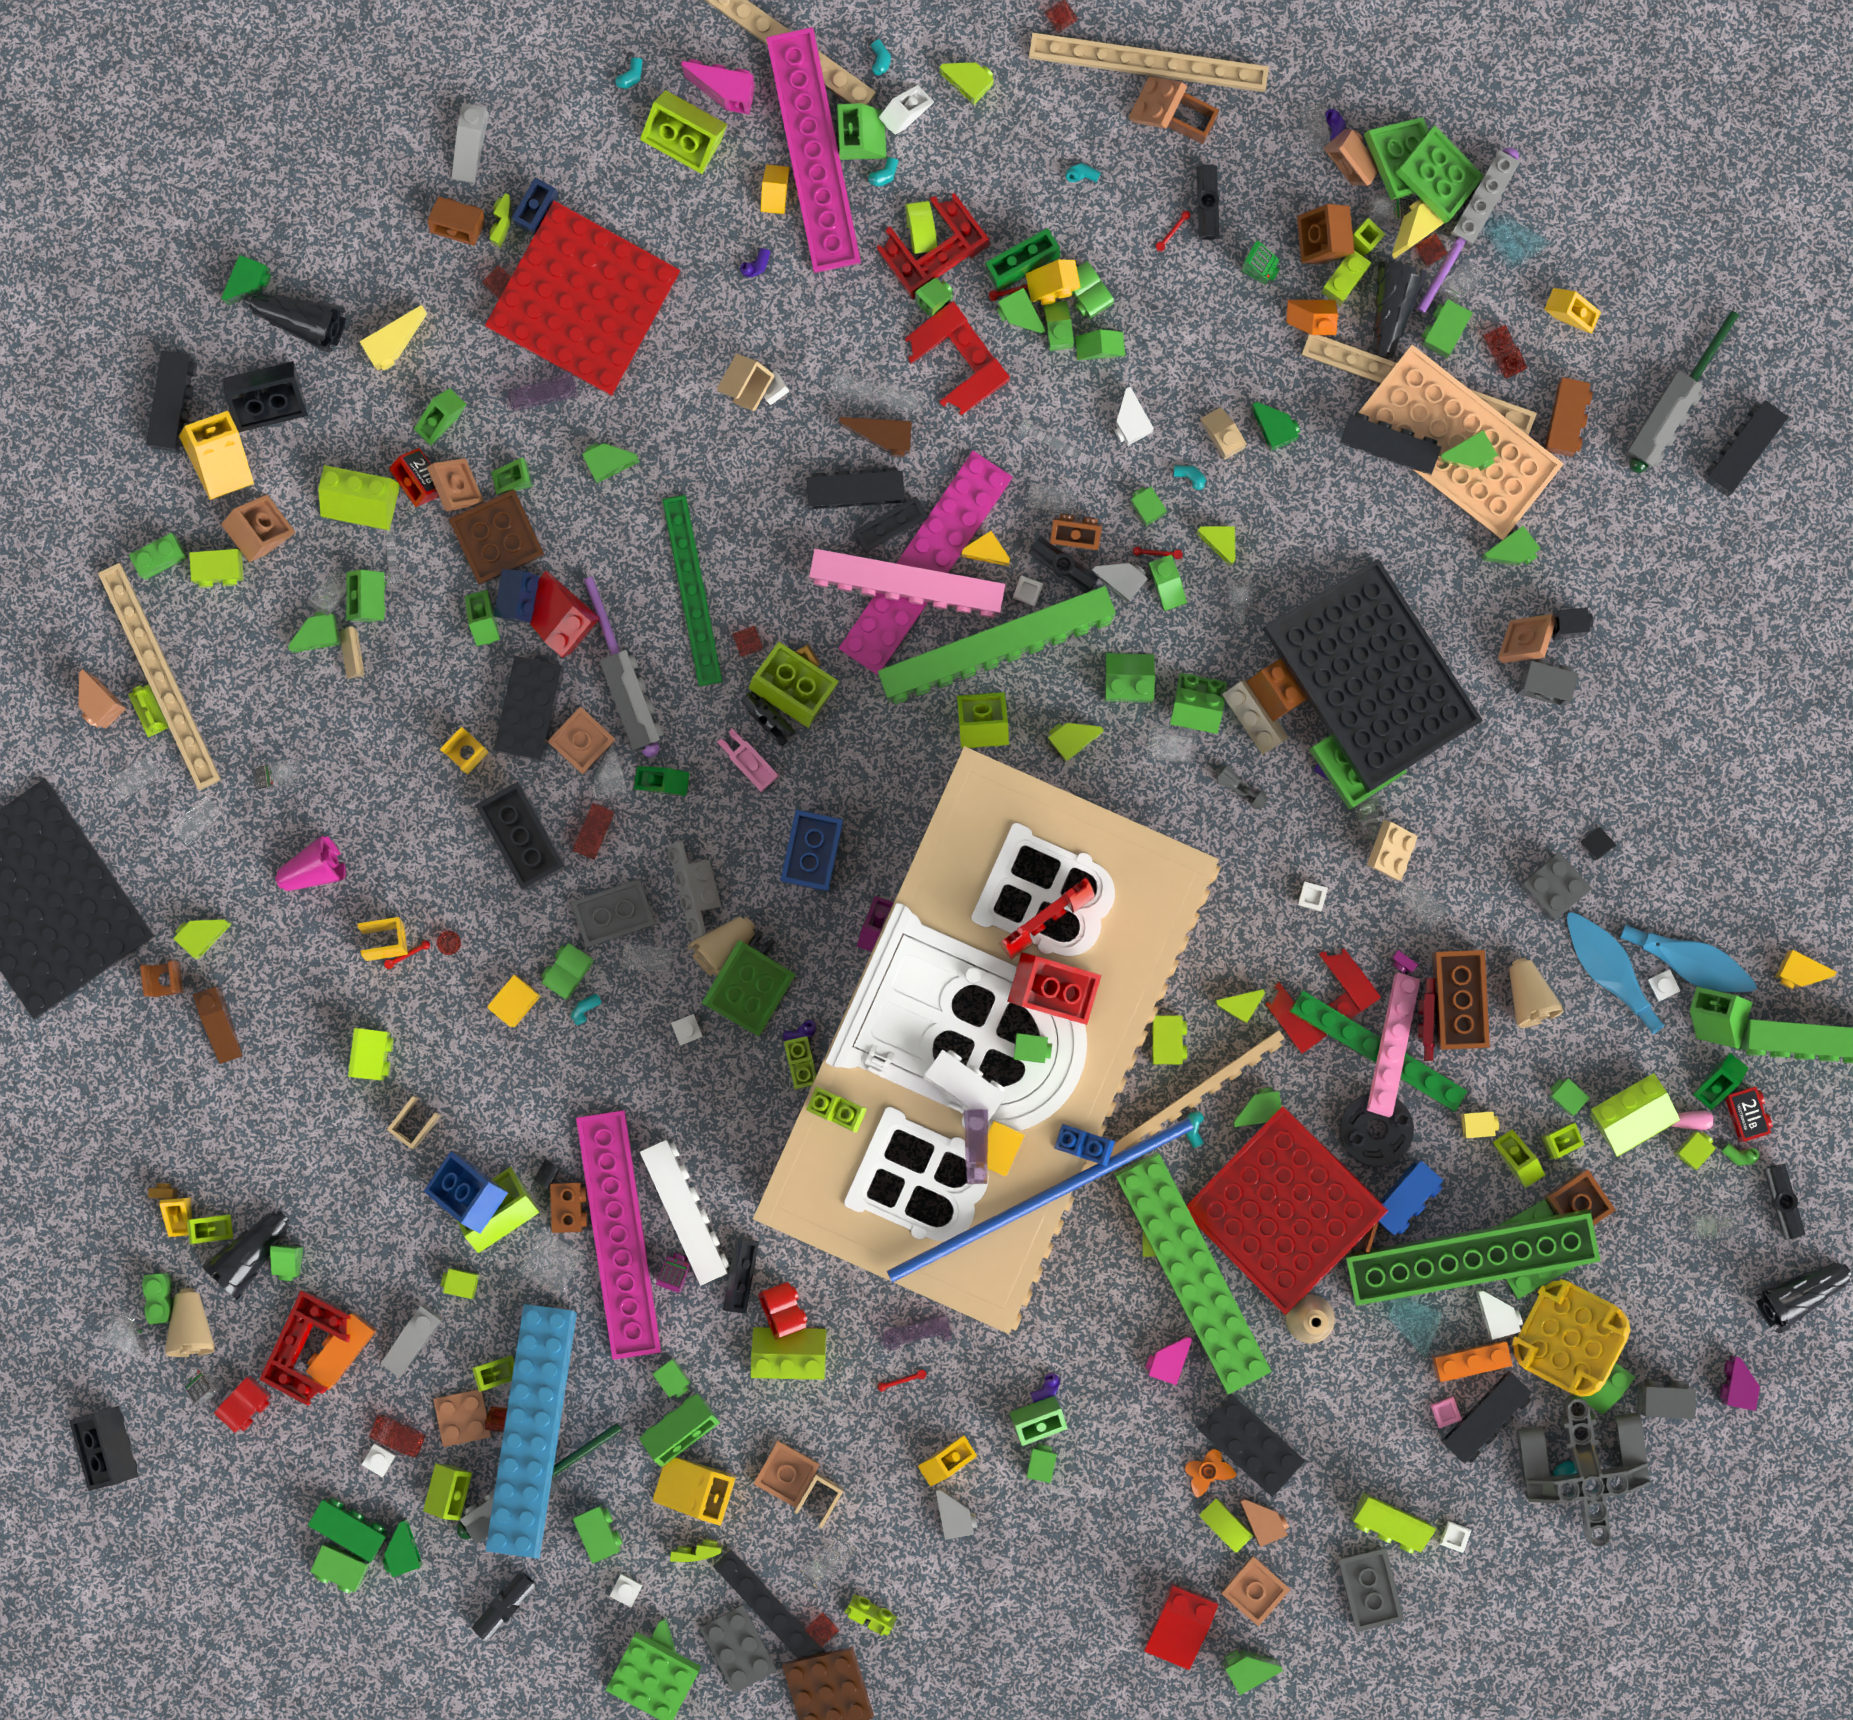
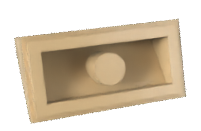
[339,626,365,679]

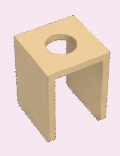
[717,354,775,411]
[387,1096,441,1149]
[794,1472,844,1528]

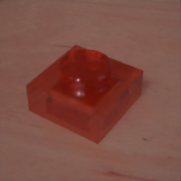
[1045,0,1078,33]
[1414,233,1448,268]
[482,265,511,299]
[732,626,763,657]
[485,1406,508,1432]
[805,1612,840,1648]

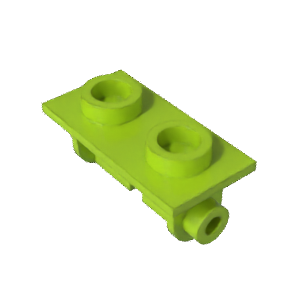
[128,684,169,738]
[844,1594,897,1636]

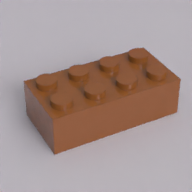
[1432,950,1490,1050]

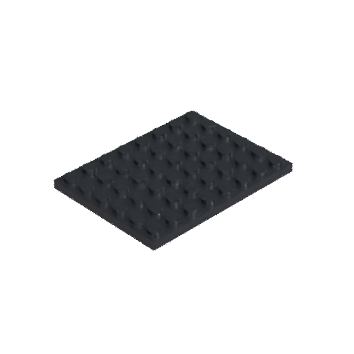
[1263,558,1483,793]
[0,778,155,1020]

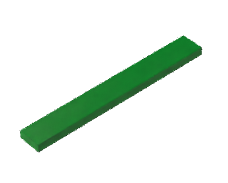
[662,494,723,687]

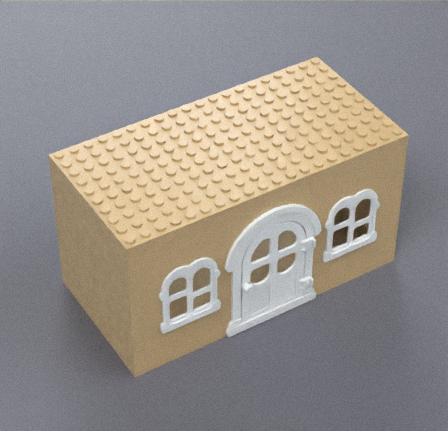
[753,746,1221,1334]

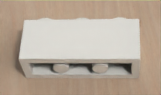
[924,1050,1006,1123]

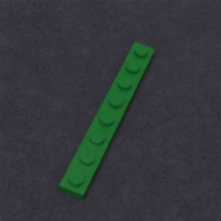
[1289,990,1467,1112]

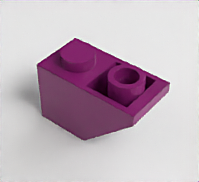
[1720,1355,1760,1411]

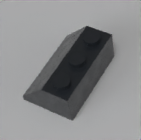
[223,361,308,433]
[69,1406,139,1491]

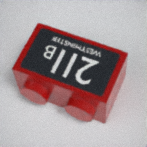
[388,448,439,507]
[1725,1087,1773,1142]

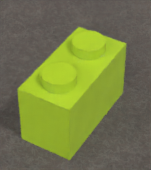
[1321,250,1371,307]
[189,549,244,588]
[1152,1016,1187,1065]
[423,1463,472,1521]

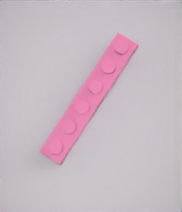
[1367,972,1420,1117]

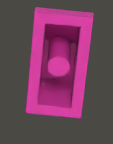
[1145,1336,1192,1385]

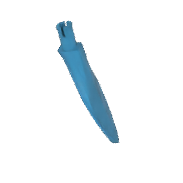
[1567,912,1665,1034]
[1620,924,1757,992]

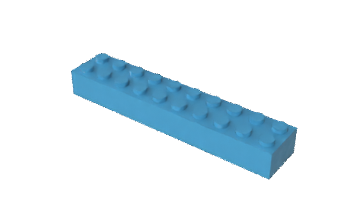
[485,1304,577,1559]

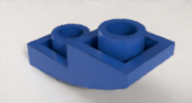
[1054,1124,1115,1166]

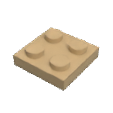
[1367,820,1418,881]

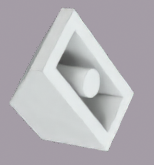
[879,85,934,135]
[1114,387,1154,446]
[1476,1290,1523,1340]

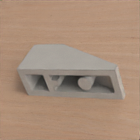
[451,103,489,184]
[381,1304,444,1378]

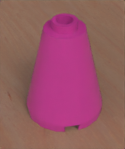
[275,836,346,891]

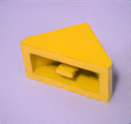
[761,164,790,214]
[962,531,1010,566]
[159,1197,192,1237]

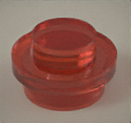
[437,931,461,955]

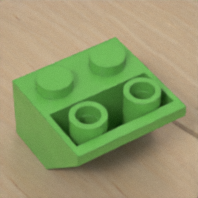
[836,103,886,160]
[1170,673,1227,734]
[1690,987,1753,1049]

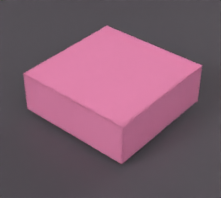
[1430,1396,1462,1428]

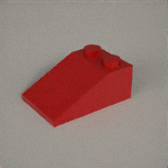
[530,570,600,658]
[1007,952,1102,1025]
[1144,1582,1219,1670]

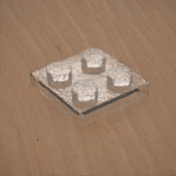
[518,1229,586,1297]

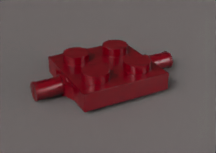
[1418,978,1437,1061]

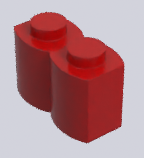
[758,1282,807,1340]
[214,1375,271,1433]

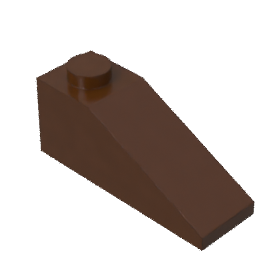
[839,417,912,457]
[192,987,243,1064]

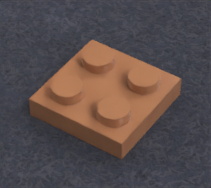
[1128,76,1187,129]
[427,458,484,511]
[1498,614,1556,663]
[547,706,616,775]
[433,1389,492,1447]
[754,1440,820,1508]
[1221,1556,1291,1627]

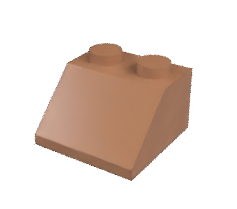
[1323,129,1379,186]
[221,494,296,563]
[78,669,127,729]

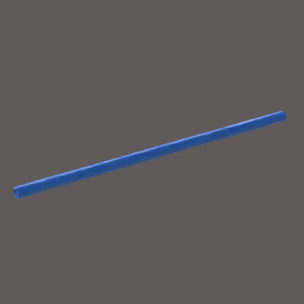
[887,1118,1194,1283]

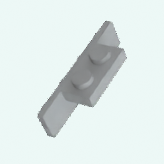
[668,841,721,939]

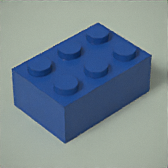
[780,810,844,892]
[423,1151,508,1234]
[1378,1160,1443,1236]

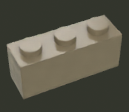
[1222,678,1289,755]

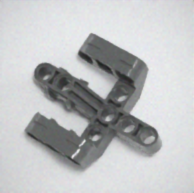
[1516,1394,1651,1547]

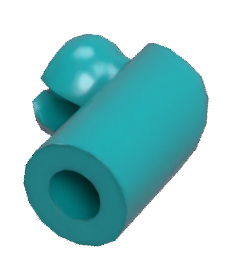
[870,39,891,76]
[615,57,643,89]
[868,157,899,187]
[1065,163,1101,183]
[1174,465,1206,490]
[571,993,601,1026]
[1185,1111,1204,1148]

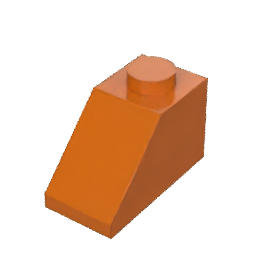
[1286,300,1338,335]

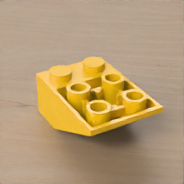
[179,411,254,500]
[652,1457,737,1526]

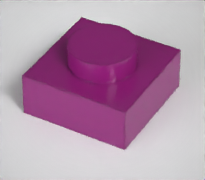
[1390,950,1418,974]

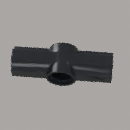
[1196,164,1220,240]
[1028,536,1099,594]
[1764,1163,1806,1240]
[471,1571,536,1642]

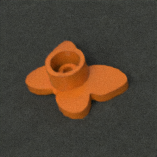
[1185,1449,1236,1497]

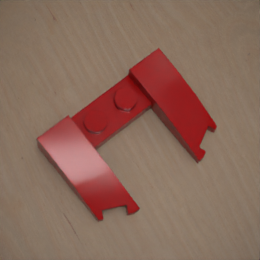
[876,193,990,299]
[905,301,1010,416]
[999,878,1094,960]
[1265,949,1381,1054]
[259,1290,351,1406]

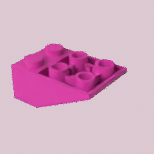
[681,59,755,115]

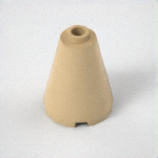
[688,916,755,976]
[1509,958,1564,1028]
[165,1288,215,1357]
[1286,1294,1335,1344]

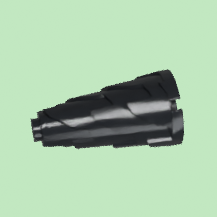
[1372,261,1427,358]
[249,293,346,353]
[201,1210,290,1300]
[1755,1262,1852,1334]

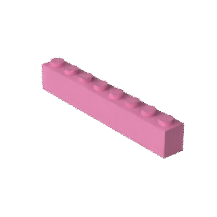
[809,549,1005,618]

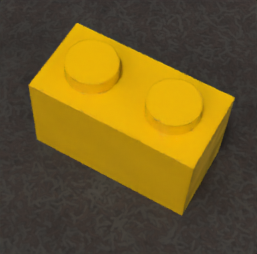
[1026,260,1081,305]

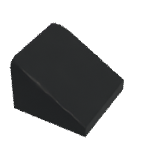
[1580,827,1617,861]
[534,1159,561,1189]

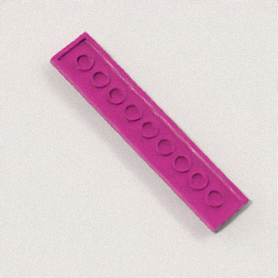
[766,27,861,273]
[838,451,1013,675]
[576,1110,662,1360]

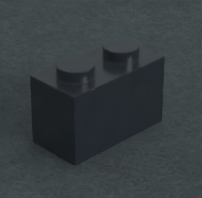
[1553,607,1593,640]

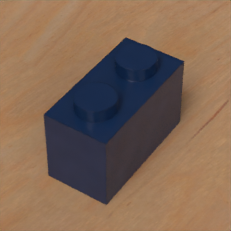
[511,177,559,236]
[494,569,539,623]

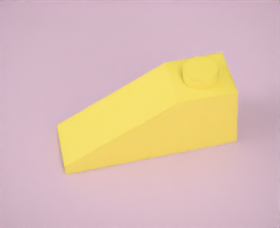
[1392,199,1444,259]
[360,305,427,370]

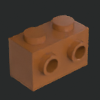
[428,196,485,246]
[1050,513,1103,550]
[550,1182,587,1233]

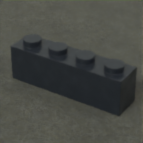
[146,350,197,453]
[1704,400,1788,497]
[1339,412,1442,475]
[806,467,905,510]
[1441,1371,1533,1464]

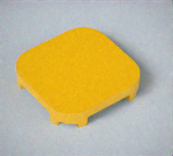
[1512,1279,1630,1397]

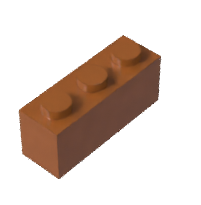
[1544,377,1593,457]

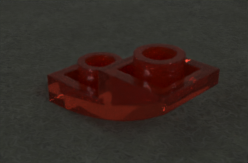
[1482,325,1528,379]
[572,803,615,860]
[369,1414,426,1458]

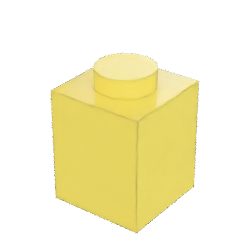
[1461,1111,1499,1138]

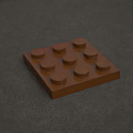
[449,489,545,585]
[782,1646,874,1720]

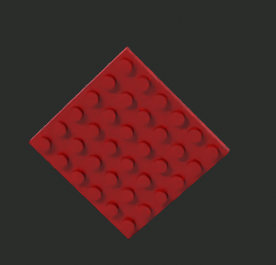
[485,201,681,396]
[1186,1106,1389,1315]

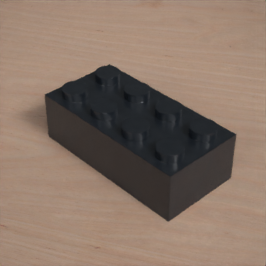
[494,656,564,762]
[475,782,567,891]
[1198,1393,1305,1498]

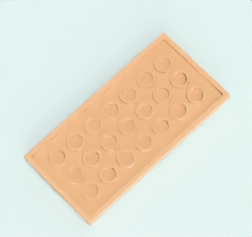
[1358,345,1564,540]

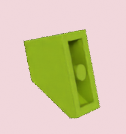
[939,62,994,105]
[1047,723,1104,762]
[173,919,232,959]
[1492,1129,1545,1189]

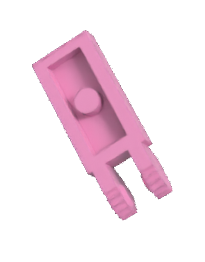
[717,729,779,793]

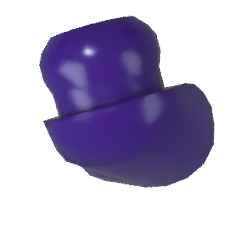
[740,248,771,278]

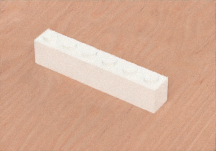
[640,1140,730,1286]

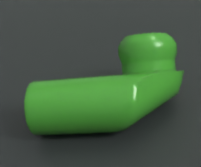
[1721,1143,1760,1166]

